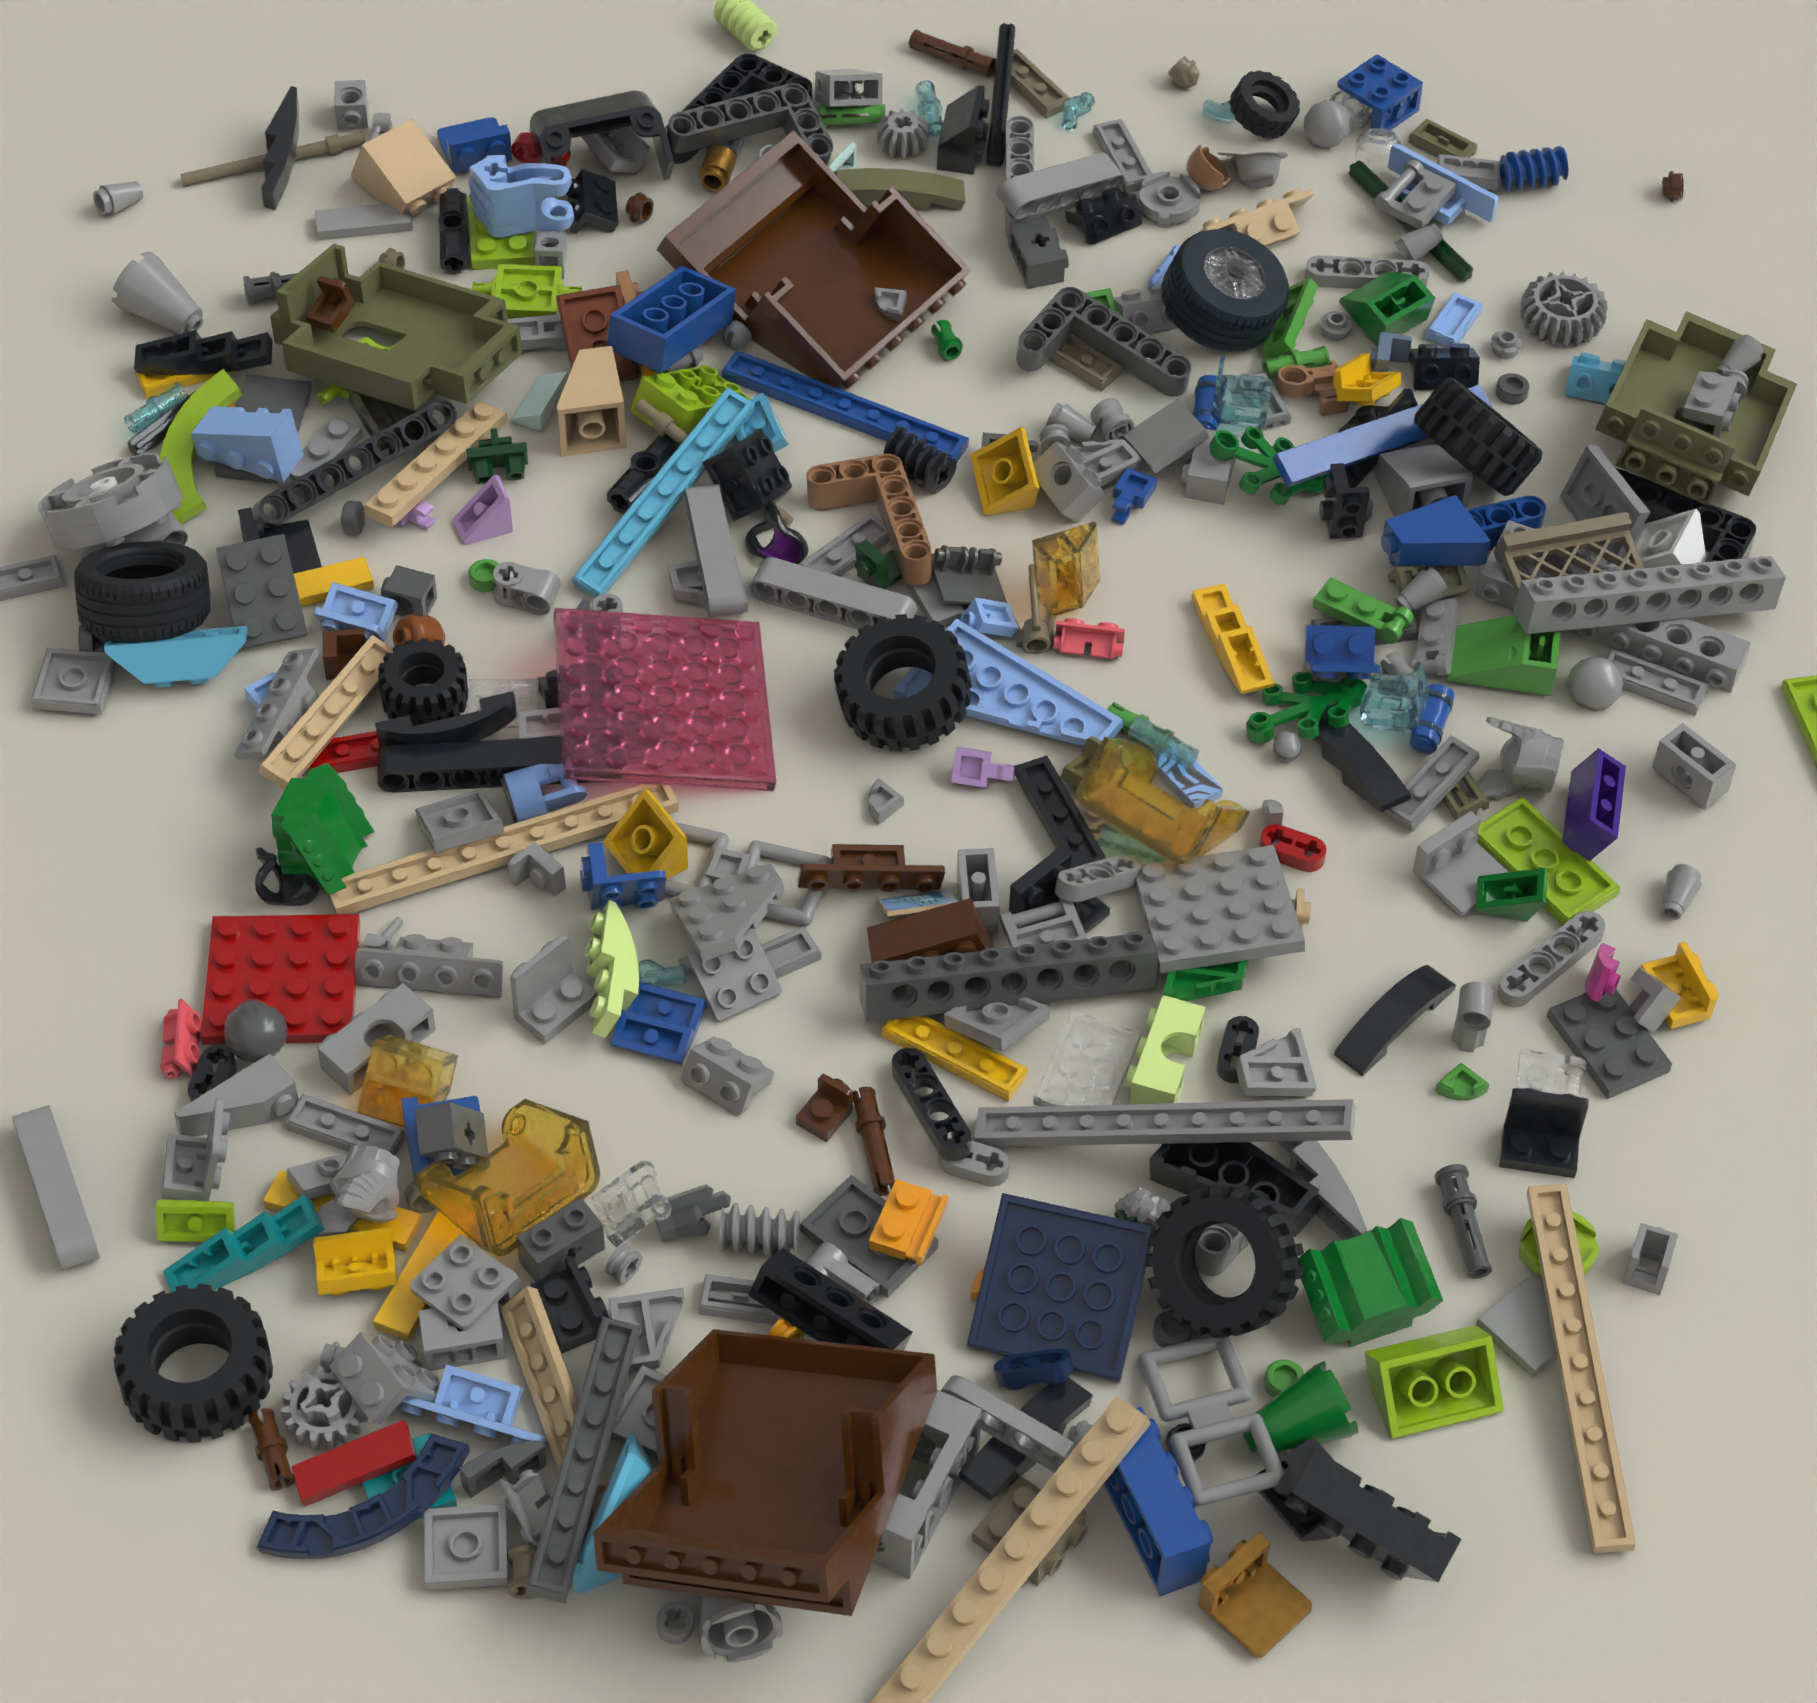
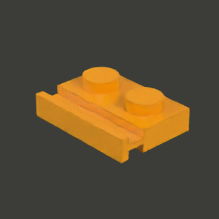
[869,1179,949,1266]

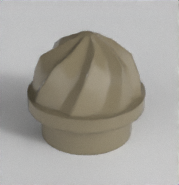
[1168,56,1199,88]

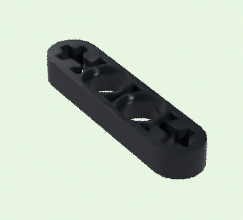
[892,1048,971,1161]

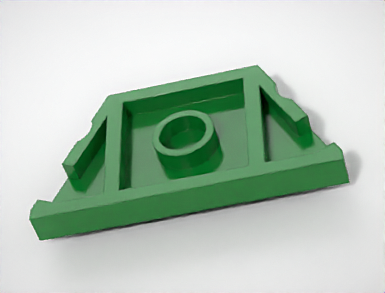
[1163,960,1249,1001]

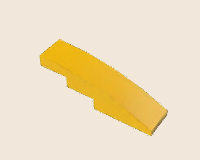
[1191,583,1274,694]

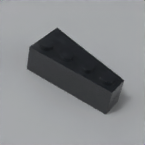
[1149,1142,1319,1237]

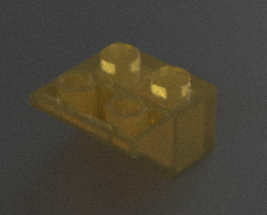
[1032,521,1100,617]
[357,1035,458,1128]

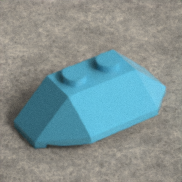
[104,626,248,687]
[573,1434,654,1594]

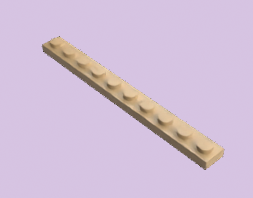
[328,777,679,914]
[1526,1184,1636,1554]
[870,1396,1151,1703]

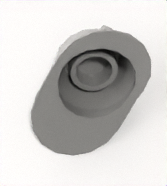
[1217,151,1288,189]

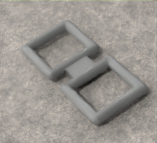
[626,822,831,926]
[1138,1335,1284,1506]

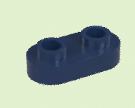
[993,1348,1074,1390]

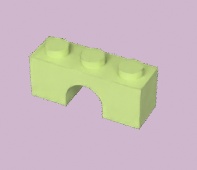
[1125,995,1206,1104]

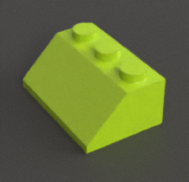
[1364,1325,1504,1439]

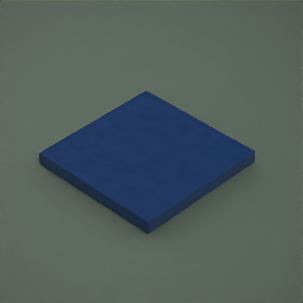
[967,1193,1155,1382]

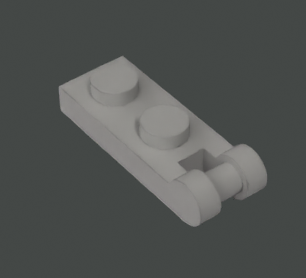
[508,314,567,351]
[1412,598,1460,678]

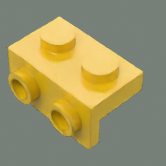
[1333,353,1402,406]
[1641,942,1718,1030]
[313,1228,397,1295]

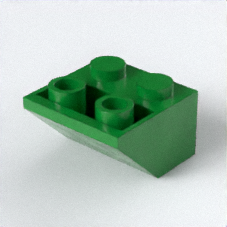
[1339,271,1436,347]

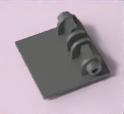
[931,545,1007,604]

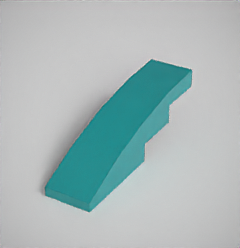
[163,1194,325,1292]

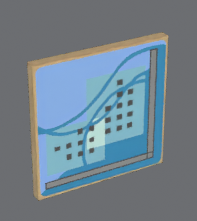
[877,890,958,917]

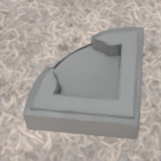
[875,287,907,322]
[868,778,904,825]
[1262,799,1284,827]

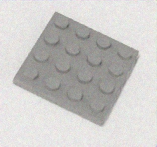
[1136,845,1305,973]

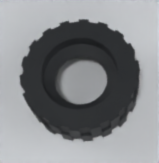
[1229,70,1300,139]

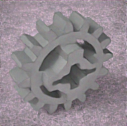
[281,1365,368,1450]

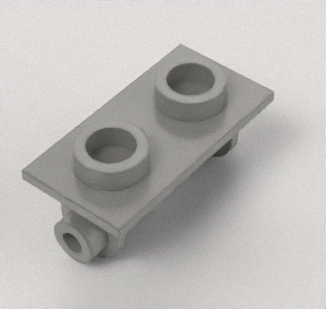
[500,1470,551,1547]

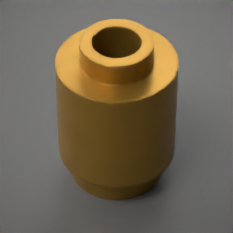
[699,145,737,192]

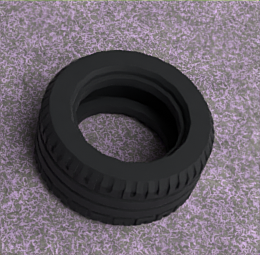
[74,541,211,642]

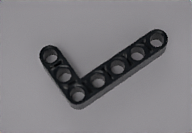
[665,54,812,164]
[1616,468,1756,562]

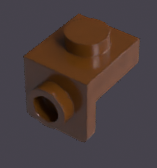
[305,276,355,333]

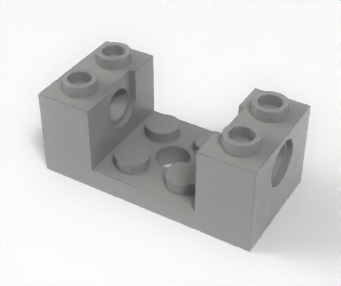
[873,1390,982,1578]

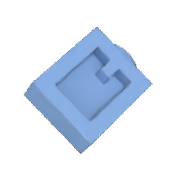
[960,598,1018,637]

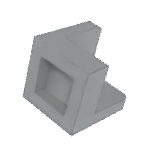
[1630,967,1681,1033]

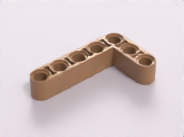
[806,454,932,585]

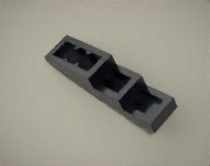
[261,86,299,210]
[134,330,273,375]
[1313,707,1411,812]
[959,1377,1093,1501]

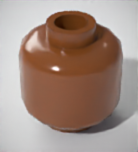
[393,615,445,646]

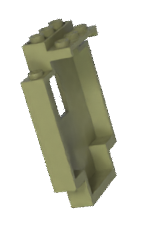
[270,244,522,411]
[1595,311,1797,506]

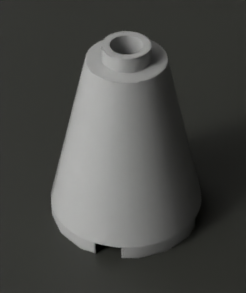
[112,252,203,334]
[699,1595,783,1662]

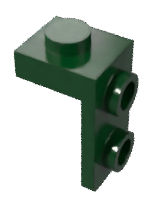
[855,539,902,589]

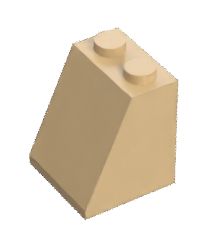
[351,118,456,216]
[557,346,627,457]

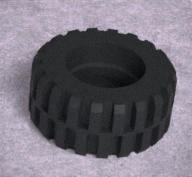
[1414,377,1543,497]
[834,614,972,752]
[1146,1184,1304,1338]
[113,1284,273,1443]

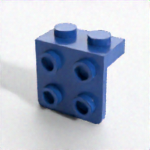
[437,117,512,174]
[580,842,666,911]

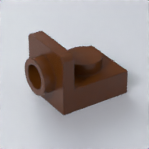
[796,1073,853,1142]

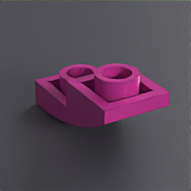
[1585,943,1621,1002]

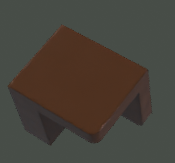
[323,629,366,680]

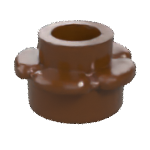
[1662,171,1684,202]
[626,192,654,223]

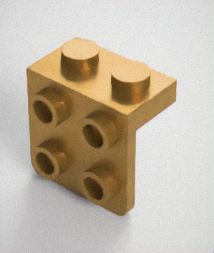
[1199,1532,1312,1658]

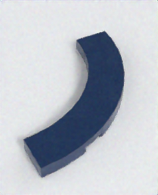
[257,1433,471,1559]

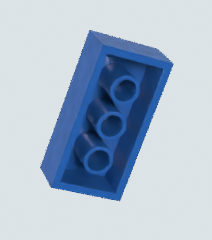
[607,265,736,373]
[1103,1406,1213,1597]

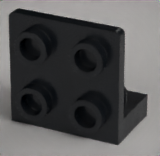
[702,428,792,521]
[238,507,322,574]
[1009,846,1110,934]
[1499,1088,1589,1178]

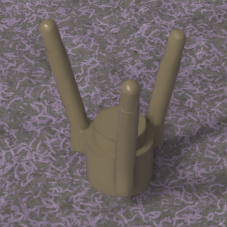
[1014,564,1057,654]

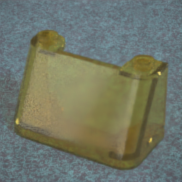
[1077,737,1251,864]
[415,1099,600,1256]

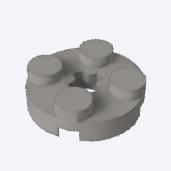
[1138,172,1200,228]

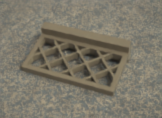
[1494,512,1644,596]

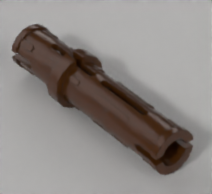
[909,30,996,77]
[853,1087,895,1196]

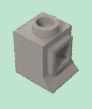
[1623,1223,1679,1295]

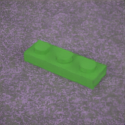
[1260,277,1318,359]

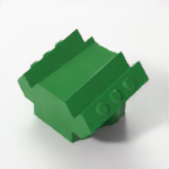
[271,763,375,895]
[1298,1218,1443,1347]

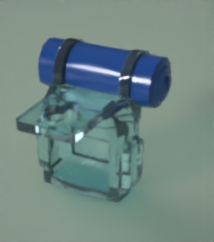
[1192,354,1272,431]
[1360,662,1455,755]

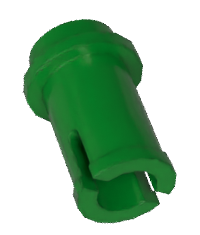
[931,320,963,360]

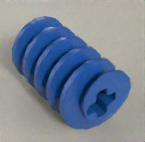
[1499,146,1569,191]

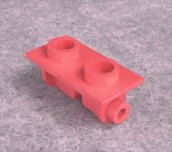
[1053,618,1125,660]
[160,998,202,1079]

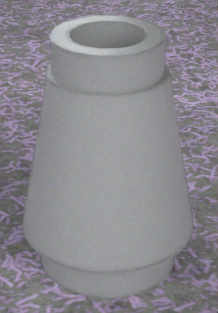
[93,181,143,216]
[1394,223,1444,261]
[1716,334,1764,375]
[1046,403,1097,442]
[1394,567,1447,611]
[1660,864,1702,920]

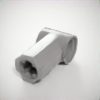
[1452,982,1494,1052]
[806,1242,880,1305]

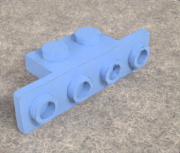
[1388,143,1498,226]
[398,1364,548,1445]

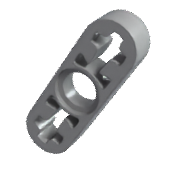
[1055,855,1141,902]

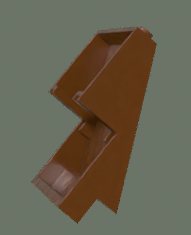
[657,130,971,389]
[593,1329,937,1616]

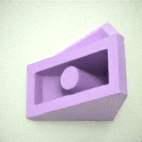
[452,474,513,545]

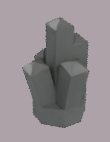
[650,1184,731,1242]

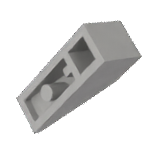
[174,1053,299,1136]

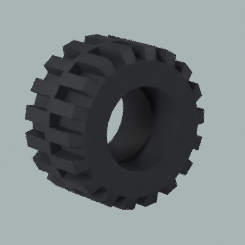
[378,638,469,726]

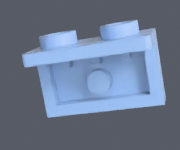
[313,582,399,642]

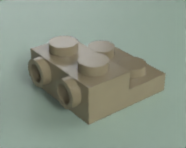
[972,1476,1088,1586]

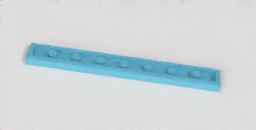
[572,387,755,598]

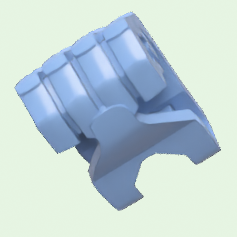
[469,155,574,238]

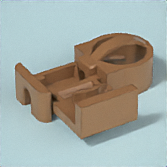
[1275,360,1350,415]

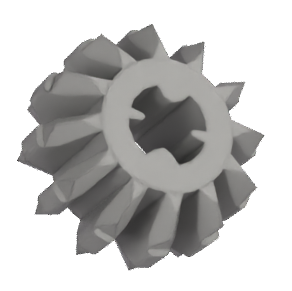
[877,109,929,160]

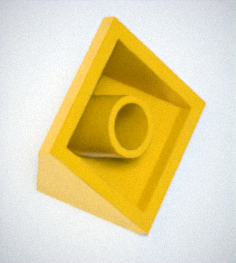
[970,427,1039,516]
[603,789,688,880]

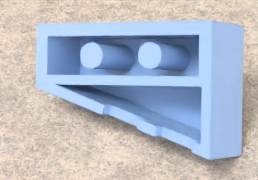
[191,406,304,483]

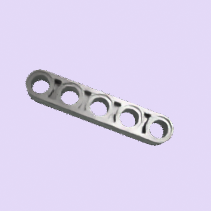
[1005,116,1035,239]
[996,153,1125,220]
[685,484,744,618]
[749,557,918,630]
[12,1105,100,1270]

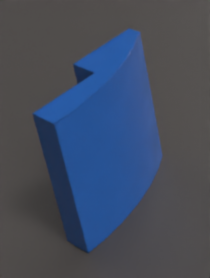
[610,982,707,1065]

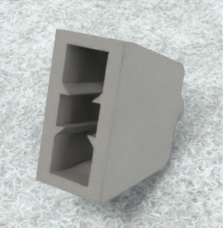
[815,69,883,107]

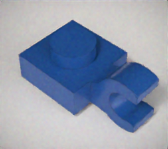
[1111,467,1157,525]

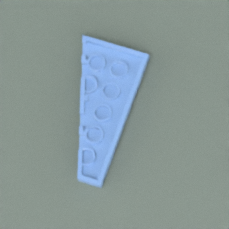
[893,618,1123,746]

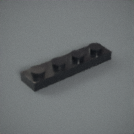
[1014,755,1106,868]

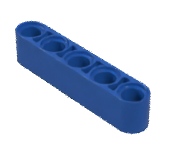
[1388,495,1547,567]

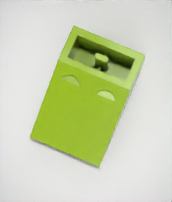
[630,365,751,436]

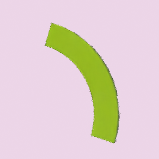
[160,369,243,525]

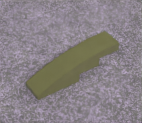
[835,168,966,211]

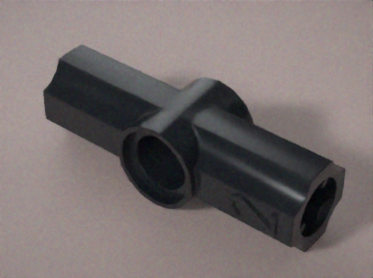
[438,188,469,274]
[607,435,680,514]

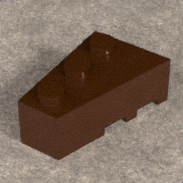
[867,898,994,963]

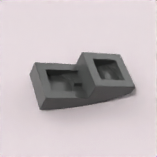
[459,1440,547,1498]

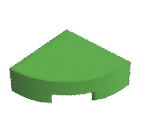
[1435,1062,1489,1100]

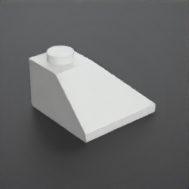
[1624,509,1706,570]

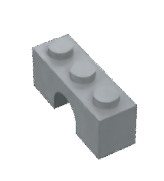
[317,983,436,1095]

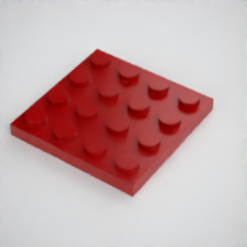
[201,914,361,1045]

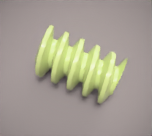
[713,0,778,51]

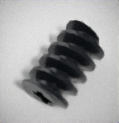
[883,426,957,493]

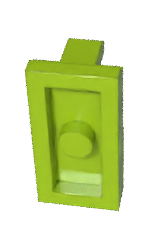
[155,1200,236,1242]

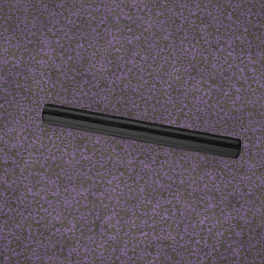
[986,23,1015,166]

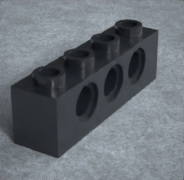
[748,1248,913,1351]

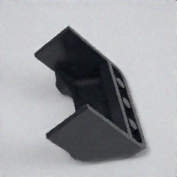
[529,90,674,198]

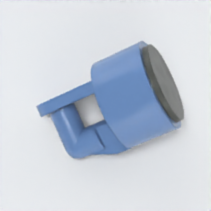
[501,763,587,823]

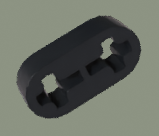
[1217,1016,1259,1083]
[188,1044,237,1102]

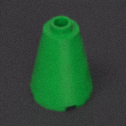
[1242,1361,1359,1454]

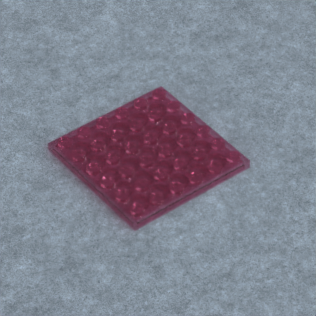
[553,608,777,791]

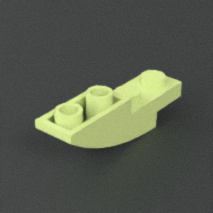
[584,900,639,1038]

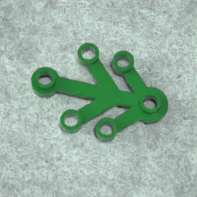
[1209,427,1329,505]
[1246,672,1368,743]

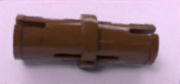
[249,1408,295,1490]

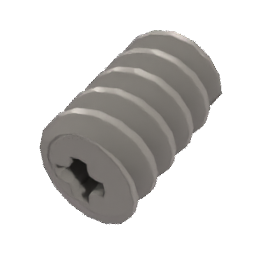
[717,1203,800,1257]

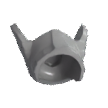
[1467,717,1564,800]
[312,1145,400,1238]

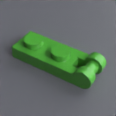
[1313,577,1414,644]

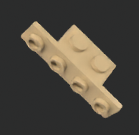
[1199,188,1314,247]

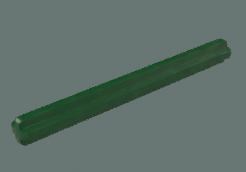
[1349,160,1473,282]

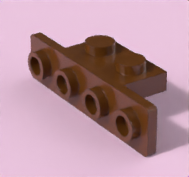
[797,844,945,892]

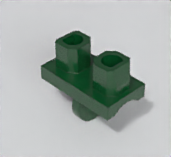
[466,428,528,484]

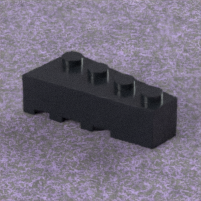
[1275,1448,1462,1582]

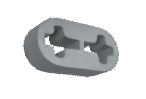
[939,1138,1009,1187]

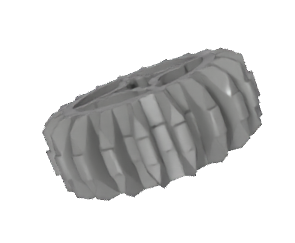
[1520,271,1608,347]

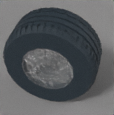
[1161,229,1290,352]

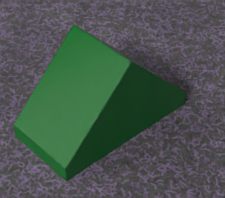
[1476,868,1548,922]

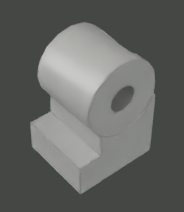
[534,232,566,279]

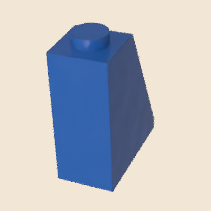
[1381,495,1491,566]

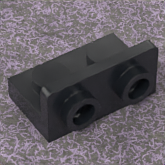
[530,1256,608,1353]

